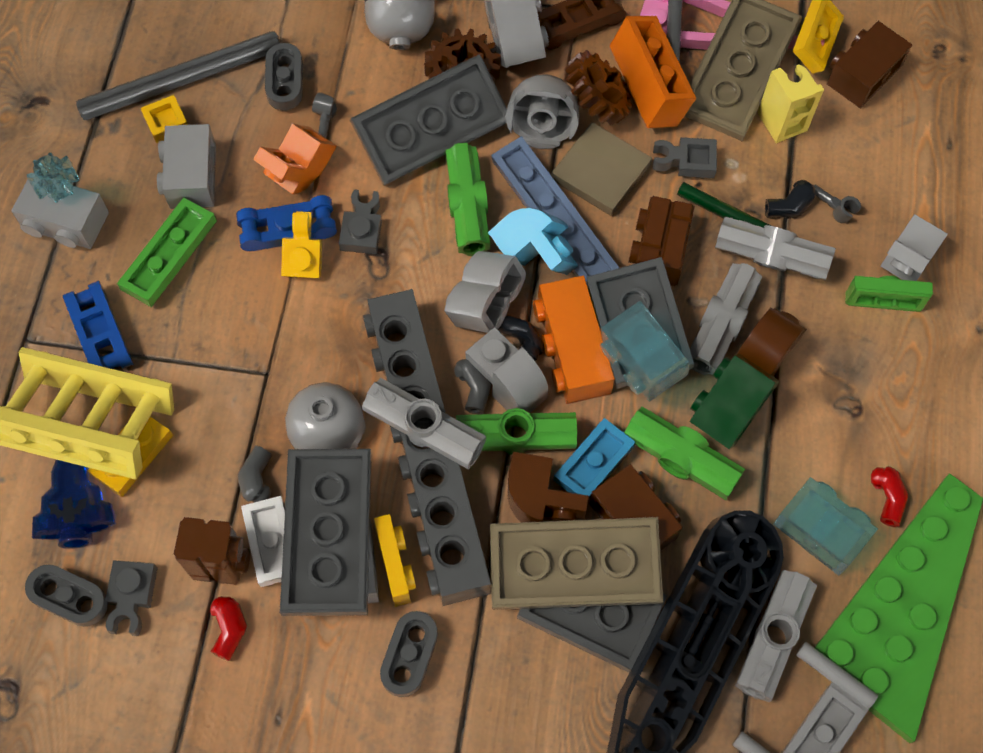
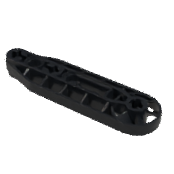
[607,510,784,753]

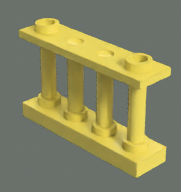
[0,347,174,479]

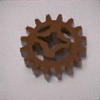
[424,28,501,84]
[565,50,633,126]

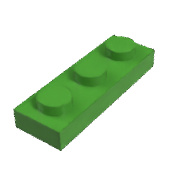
[117,197,217,307]

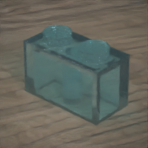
[600,301,689,402]
[773,477,878,576]

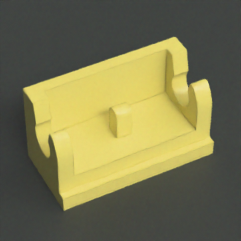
[757,64,824,143]

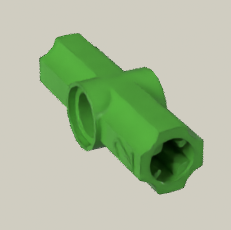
[446,143,490,256]
[624,406,745,500]
[456,408,577,455]

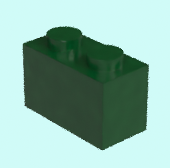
[689,354,780,449]

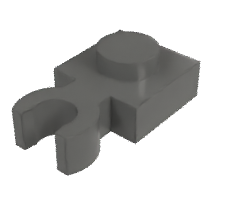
[653,137,717,178]
[339,189,382,254]
[106,560,158,636]

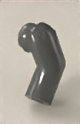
[454,359,492,414]
[237,445,272,503]

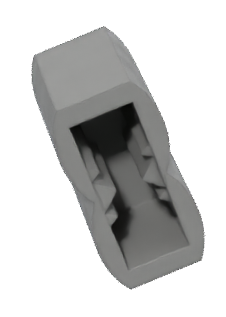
[444,251,526,333]

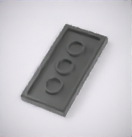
[350,54,507,186]
[280,449,372,616]

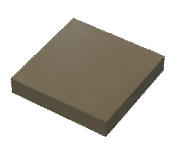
[551,122,653,216]

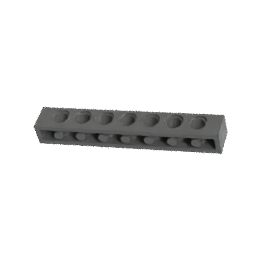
[363,289,491,606]

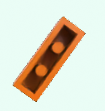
[610,16,696,128]
[533,275,615,404]

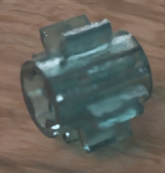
[27,152,80,203]

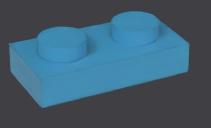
[553,418,636,501]

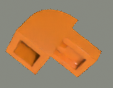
[253,124,337,194]

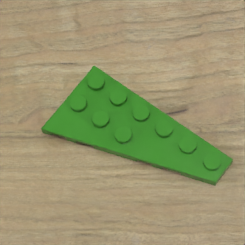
[814,473,983,743]

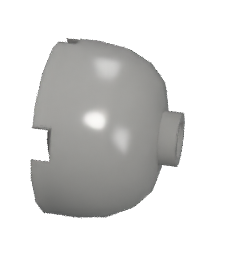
[364,0,435,50]
[506,74,579,149]
[285,382,366,449]

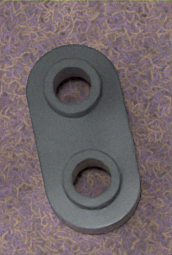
[265,43,303,111]
[25,565,108,627]
[380,611,438,697]

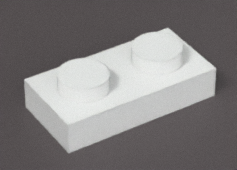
[241,496,285,587]

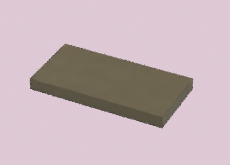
[685,0,803,141]
[490,517,663,610]

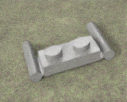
[732,642,879,753]

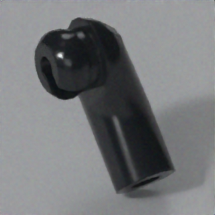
[765,180,815,217]
[498,315,544,361]

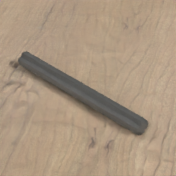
[76,31,280,120]

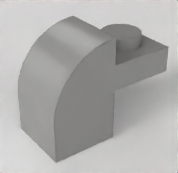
[880,214,948,281]
[465,327,548,413]

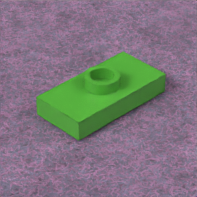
[845,276,933,312]

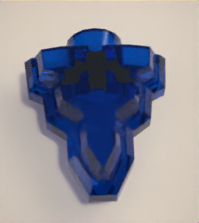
[32,460,117,549]

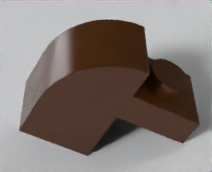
[737,308,807,376]
[508,452,589,523]

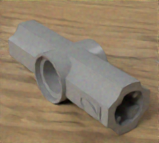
[715,217,836,280]
[690,263,762,375]
[362,378,486,469]
[735,570,817,702]

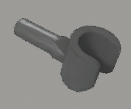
[312,92,337,138]
[813,184,861,223]

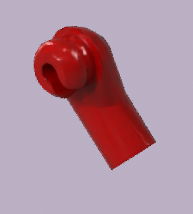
[871,466,909,527]
[210,596,247,661]

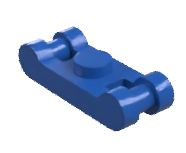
[236,195,337,251]
[62,281,134,369]

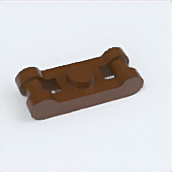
[537,0,626,50]

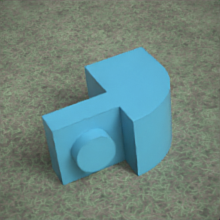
[488,208,578,275]

